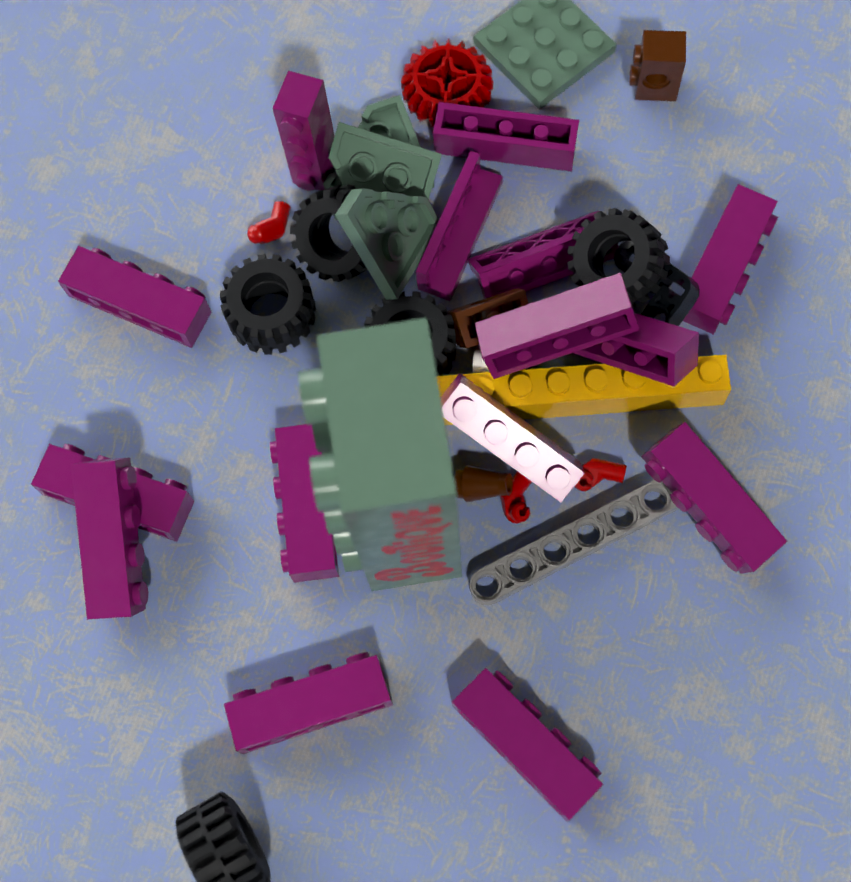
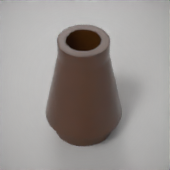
[454,465,513,502]

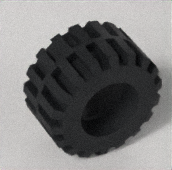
[290,184,368,282]
[567,208,670,307]
[220,254,316,355]
[364,291,456,376]
[176,792,271,882]

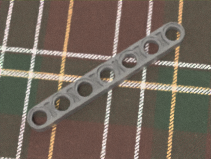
[470,480,679,606]

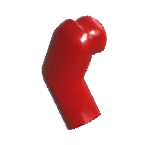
[247,201,291,245]
[575,458,627,491]
[500,471,532,524]

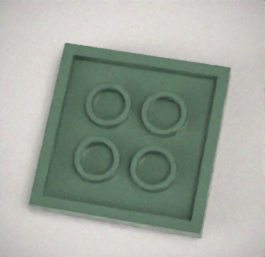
[473,0,617,110]

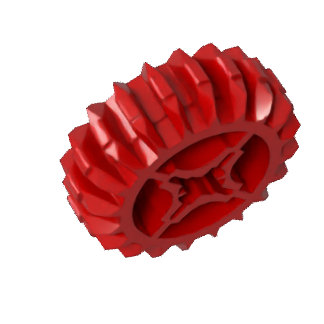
[401,38,493,128]

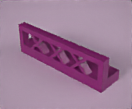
[416,151,503,302]
[467,211,619,298]

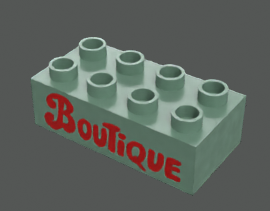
[298,318,462,591]

